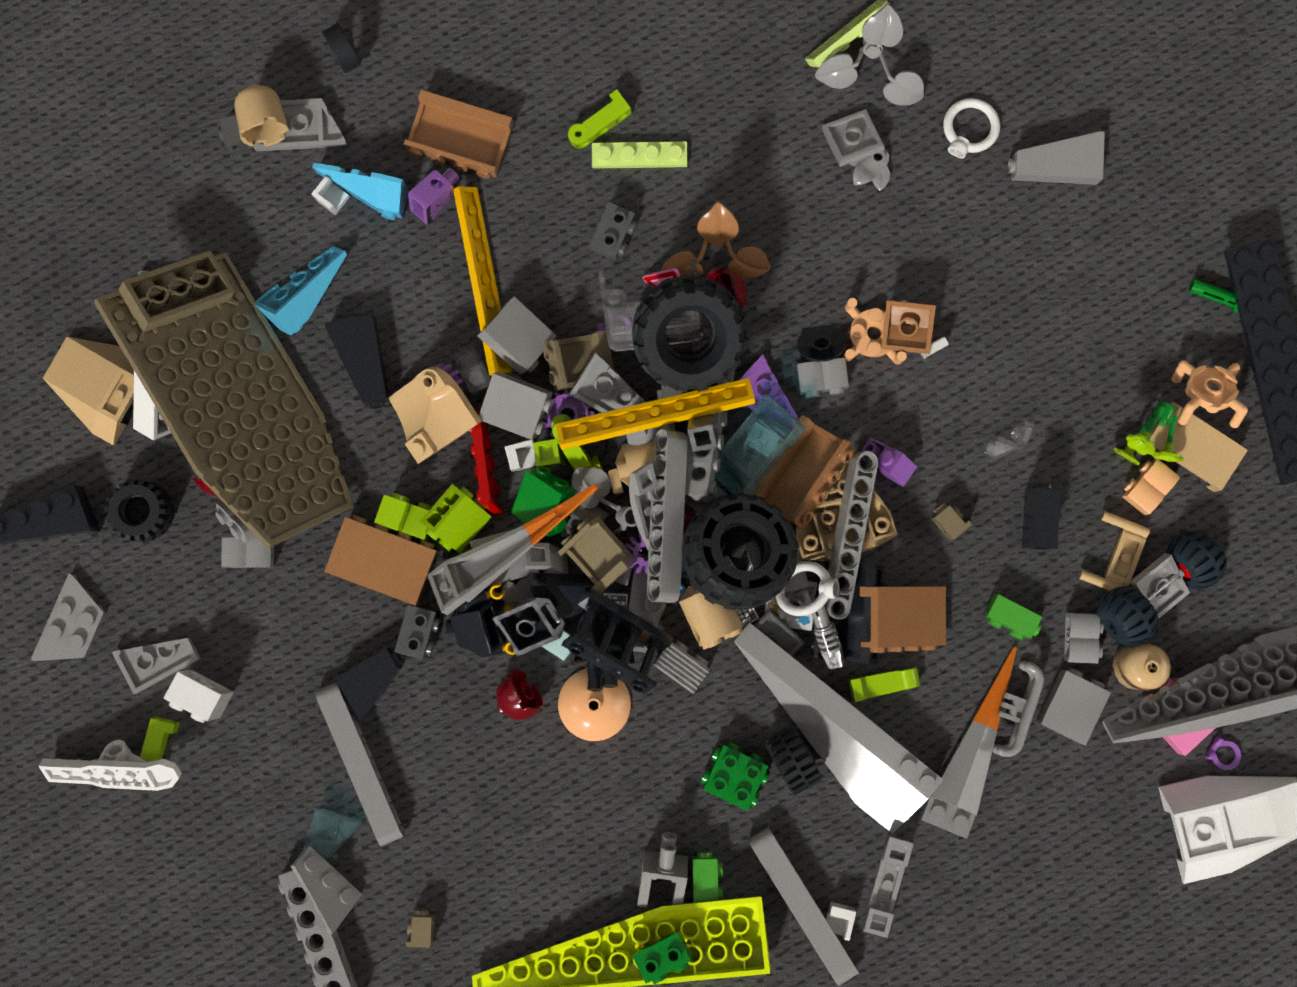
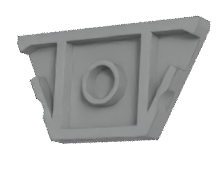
[254,98,347,151]
[31,573,106,661]

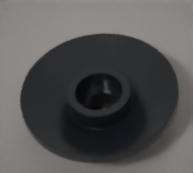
[797,326,846,362]

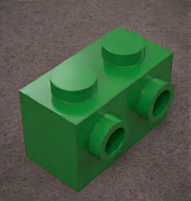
[632,929,692,984]

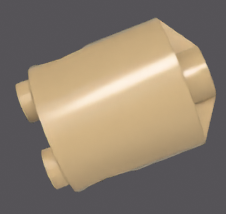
[615,438,654,486]
[679,586,743,650]

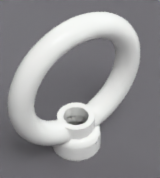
[943,98,1000,159]
[775,561,839,616]

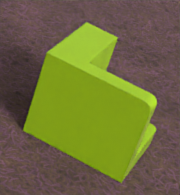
[533,439,566,468]

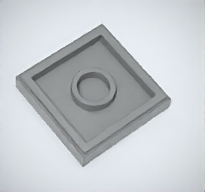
[822,109,885,167]

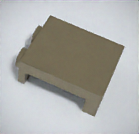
[544,330,614,391]
[558,517,637,593]

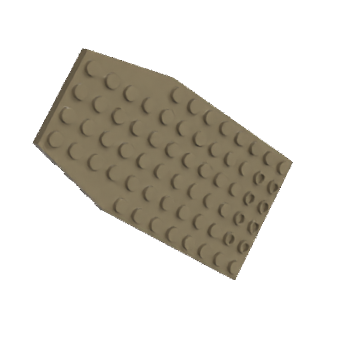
[94,251,353,548]

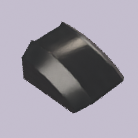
[492,598,564,656]

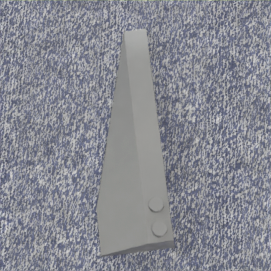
[734,622,943,834]
[1102,627,1297,743]

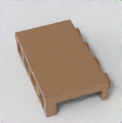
[404,90,514,179]
[749,415,855,530]
[324,515,439,606]
[860,586,946,653]

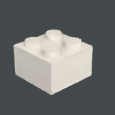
[163,670,234,723]

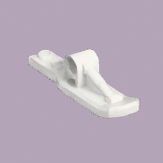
[39,740,182,791]

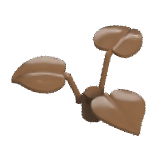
[661,201,771,278]

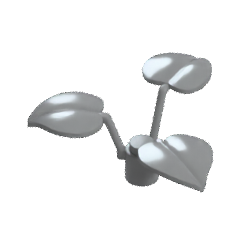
[815,3,924,106]
[571,467,636,535]

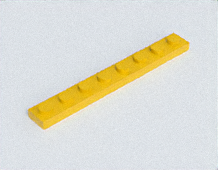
[453,186,513,376]
[556,378,755,450]

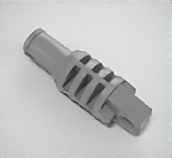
[812,604,845,669]

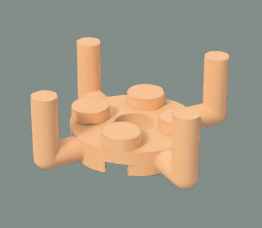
[843,298,907,365]
[1171,360,1248,428]

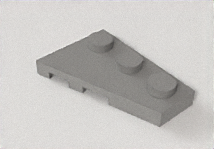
[112,638,201,695]

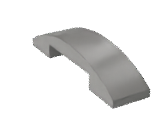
[629,462,658,550]
[863,836,914,938]

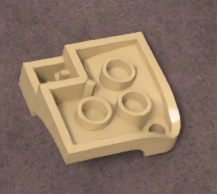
[388,366,482,464]

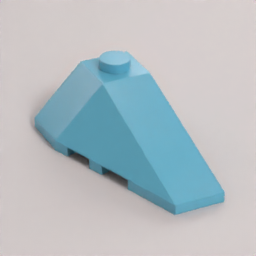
[312,163,410,220]
[254,246,347,335]

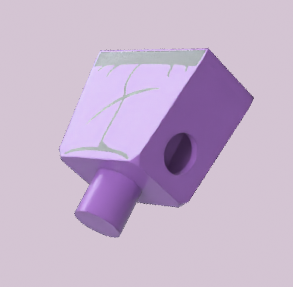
[408,168,459,225]

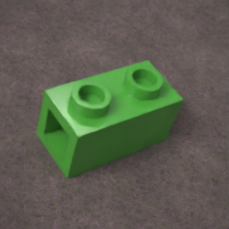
[983,594,1042,640]
[692,851,723,903]

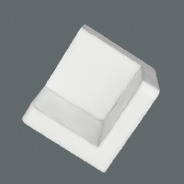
[311,176,350,215]
[505,439,536,472]
[826,902,856,941]

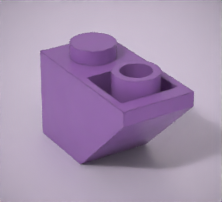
[860,437,917,487]

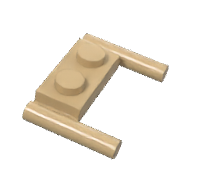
[1078,511,1150,590]

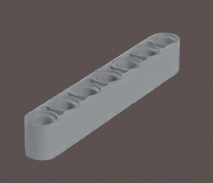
[647,429,687,603]
[825,451,878,619]
[315,682,405,846]
[748,827,859,986]

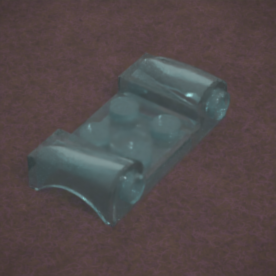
[715,395,807,496]

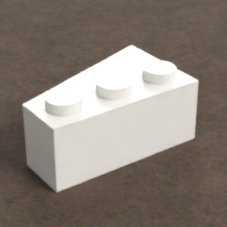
[133,371,171,440]

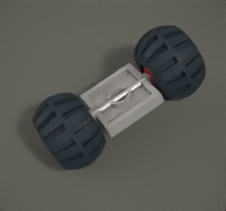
[1096,530,1227,646]

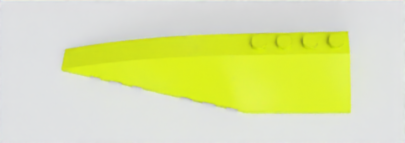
[472,896,771,987]

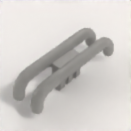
[992,661,1044,757]

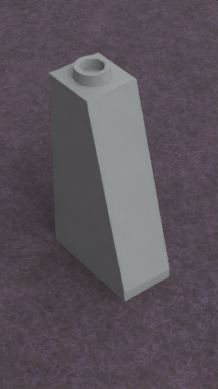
[1008,131,1105,185]

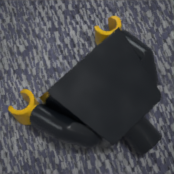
[445,582,515,657]

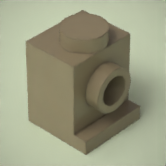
[931,502,972,541]
[406,908,435,948]

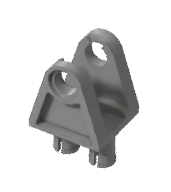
[637,832,688,908]

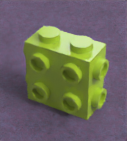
[420,484,491,554]

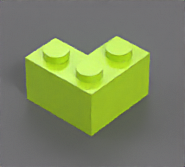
[374,492,433,541]

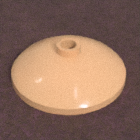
[558,669,631,741]

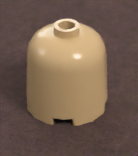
[234,84,289,147]
[1112,643,1171,691]

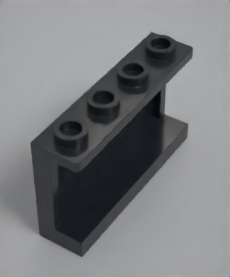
[811,561,884,664]

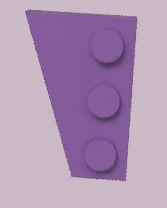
[739,354,799,439]

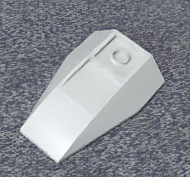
[1158,775,1297,884]

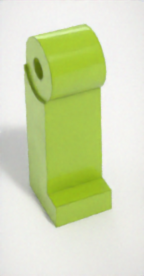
[568,89,632,148]
[551,414,603,470]
[848,667,921,702]
[140,716,180,762]

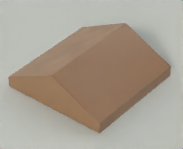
[881,300,936,354]

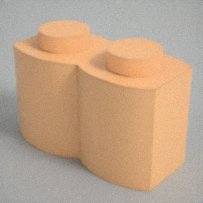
[1122,459,1180,515]

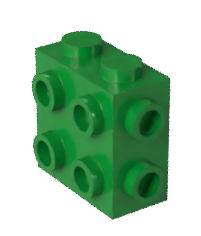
[511,467,577,537]
[700,742,770,811]

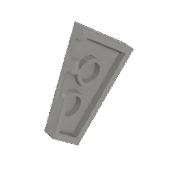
[291,846,362,935]

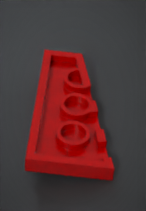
[469,410,505,516]

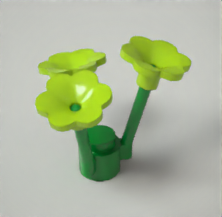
[1112,401,1184,466]

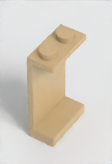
[1150,402,1248,492]

